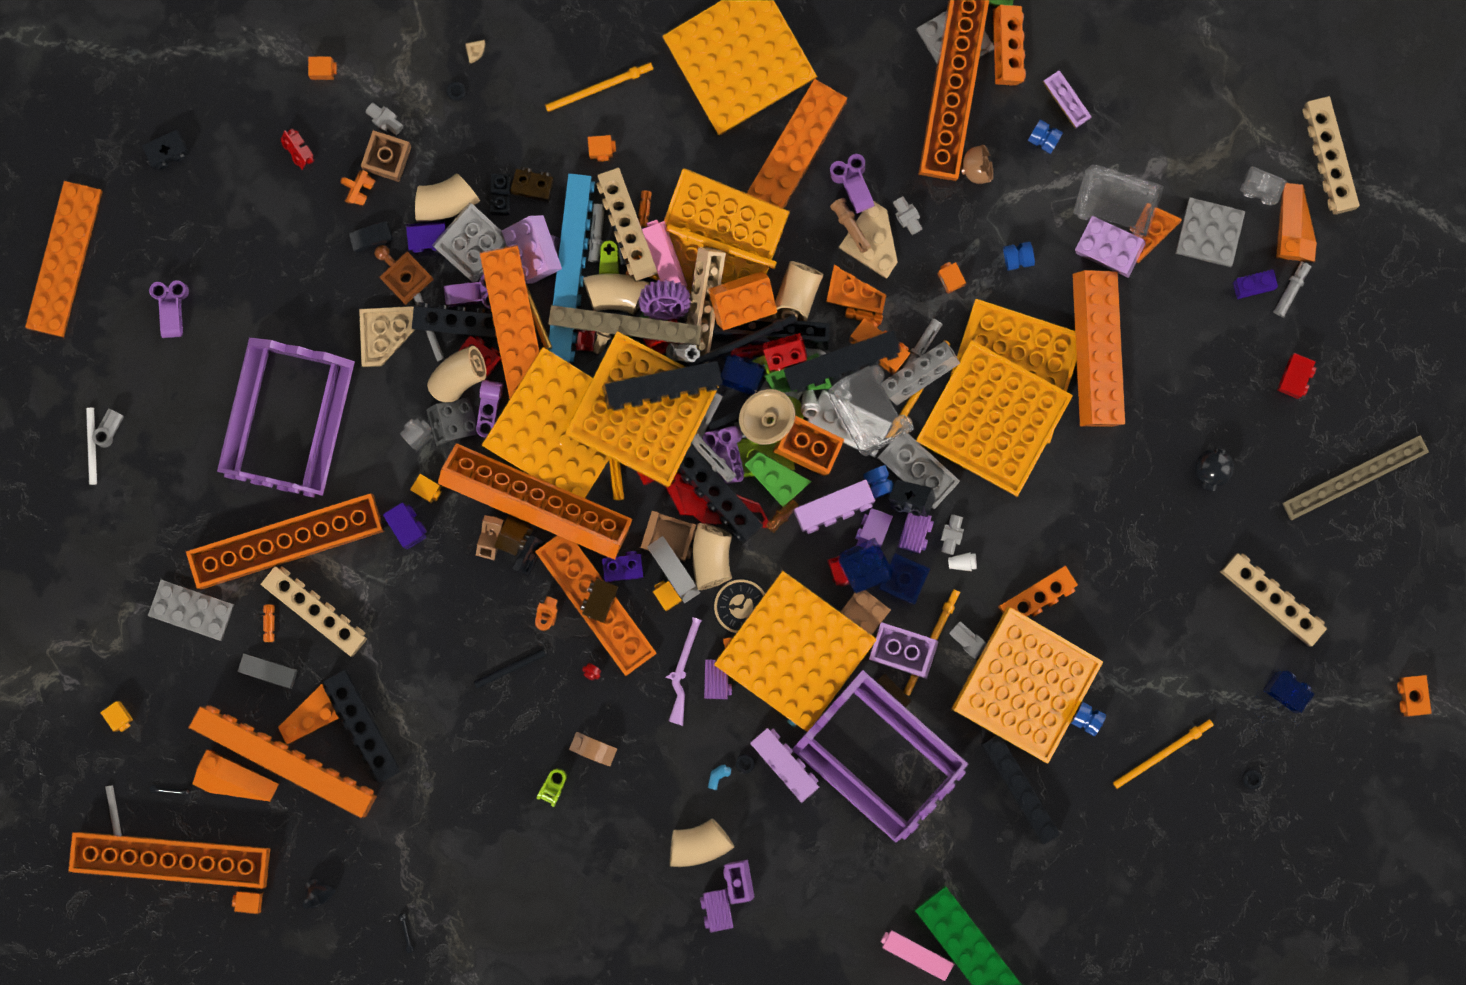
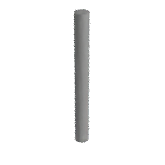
[414,292,444,362]
[105,785,122,836]

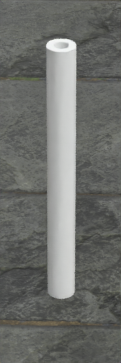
[86,408,97,485]

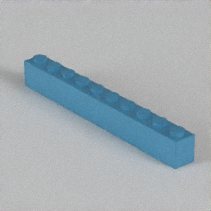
[549,174,595,364]

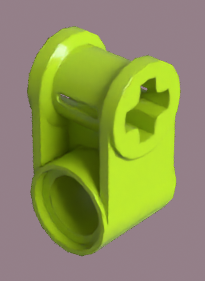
[599,241,619,274]
[536,769,567,807]

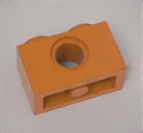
[1397,675,1431,716]

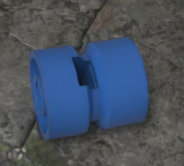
[1028,119,1063,154]
[1003,241,1035,271]
[863,465,894,499]
[1070,702,1106,736]

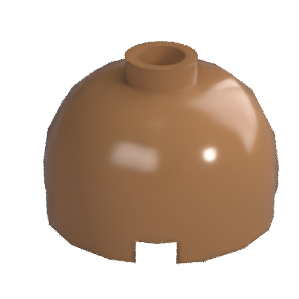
[960,145,993,184]

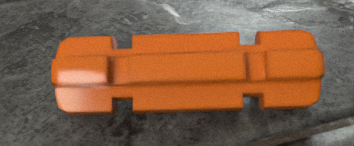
[638,190,652,228]
[845,307,883,325]
[263,604,275,642]

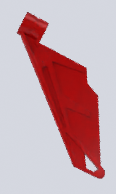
[637,472,769,528]

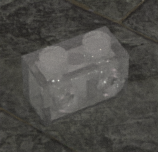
[1240,166,1287,206]
[400,419,434,452]

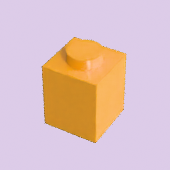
[410,474,442,503]
[653,580,682,611]
[100,701,133,732]

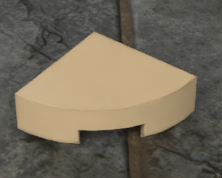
[466,40,485,63]

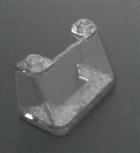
[1073,165,1164,237]
[828,364,914,456]

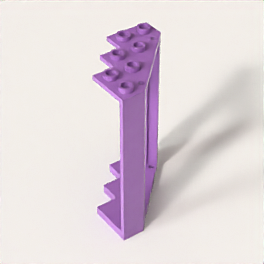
[217,338,355,498]
[792,670,968,843]

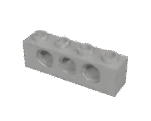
[880,341,960,405]

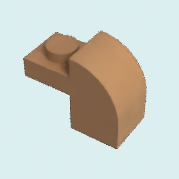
[476,515,503,560]
[569,732,617,766]

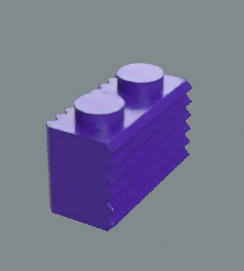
[1233,269,1278,299]

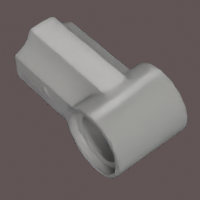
[666,343,700,362]
[92,408,124,448]
[949,621,987,660]

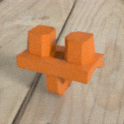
[341,170,375,205]
[535,596,558,631]

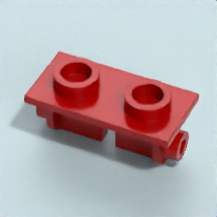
[281,129,314,170]
[575,329,596,352]

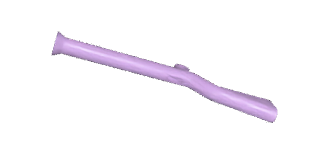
[666,617,702,726]

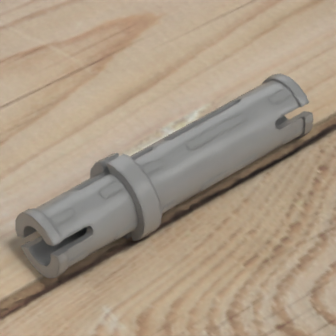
[588,204,605,263]
[1273,261,1311,318]
[902,318,943,368]
[691,434,736,483]

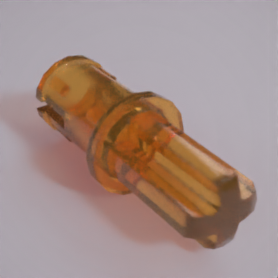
[765,499,798,533]

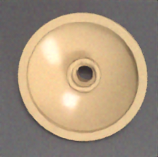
[739,389,795,444]

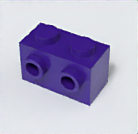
[406,221,445,252]
[602,551,644,582]

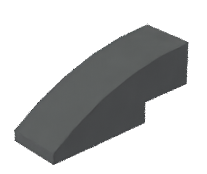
[238,653,298,688]

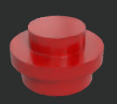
[582,663,601,680]

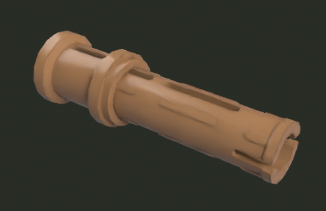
[830,198,871,253]

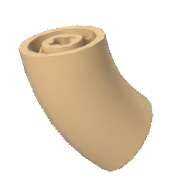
[415,173,480,222]
[772,261,823,321]
[583,274,650,315]
[427,346,487,402]
[692,523,732,590]
[670,818,735,867]

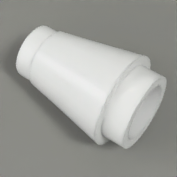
[801,390,820,418]
[948,552,977,571]

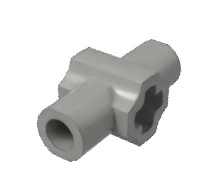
[366,103,403,135]
[893,196,923,235]
[941,514,964,555]

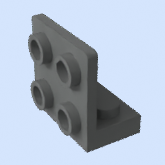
[426,398,478,446]

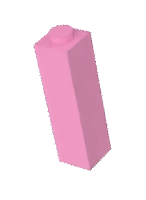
[642,220,688,287]
[881,930,954,981]

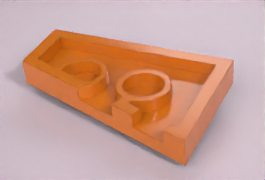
[1131,203,1182,263]
[826,265,886,314]
[278,684,340,744]

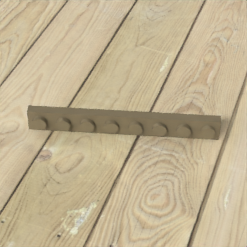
[548,305,703,346]
[1282,435,1429,520]

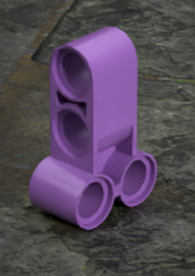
[830,154,874,213]
[444,274,491,310]
[149,280,189,338]
[476,380,504,437]
[702,426,744,484]

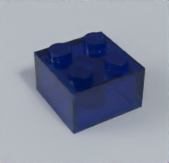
[721,355,764,396]
[838,537,892,594]
[878,553,930,605]
[1263,670,1315,713]

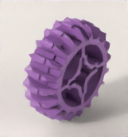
[639,280,691,321]

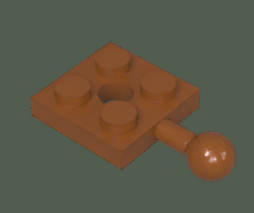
[375,245,433,305]

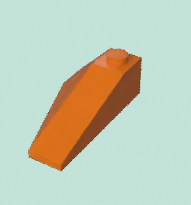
[1276,183,1316,262]
[193,749,279,801]

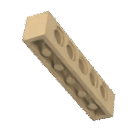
[1303,96,1360,215]
[596,168,657,281]
[686,247,726,364]
[1220,553,1327,647]
[260,566,367,657]

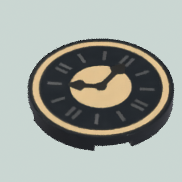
[712,578,766,635]

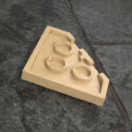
[839,201,898,279]
[359,307,415,367]

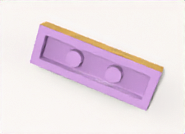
[1043,71,1091,129]

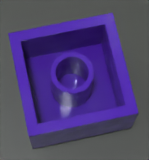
[383,502,427,550]

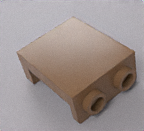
[641,511,696,562]

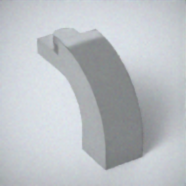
[647,536,700,604]

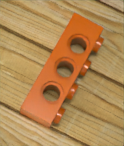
[993,5,1026,85]
[998,566,1078,617]

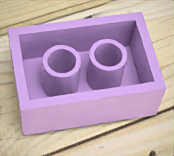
[502,216,562,284]
[1075,216,1146,278]
[869,622,939,679]

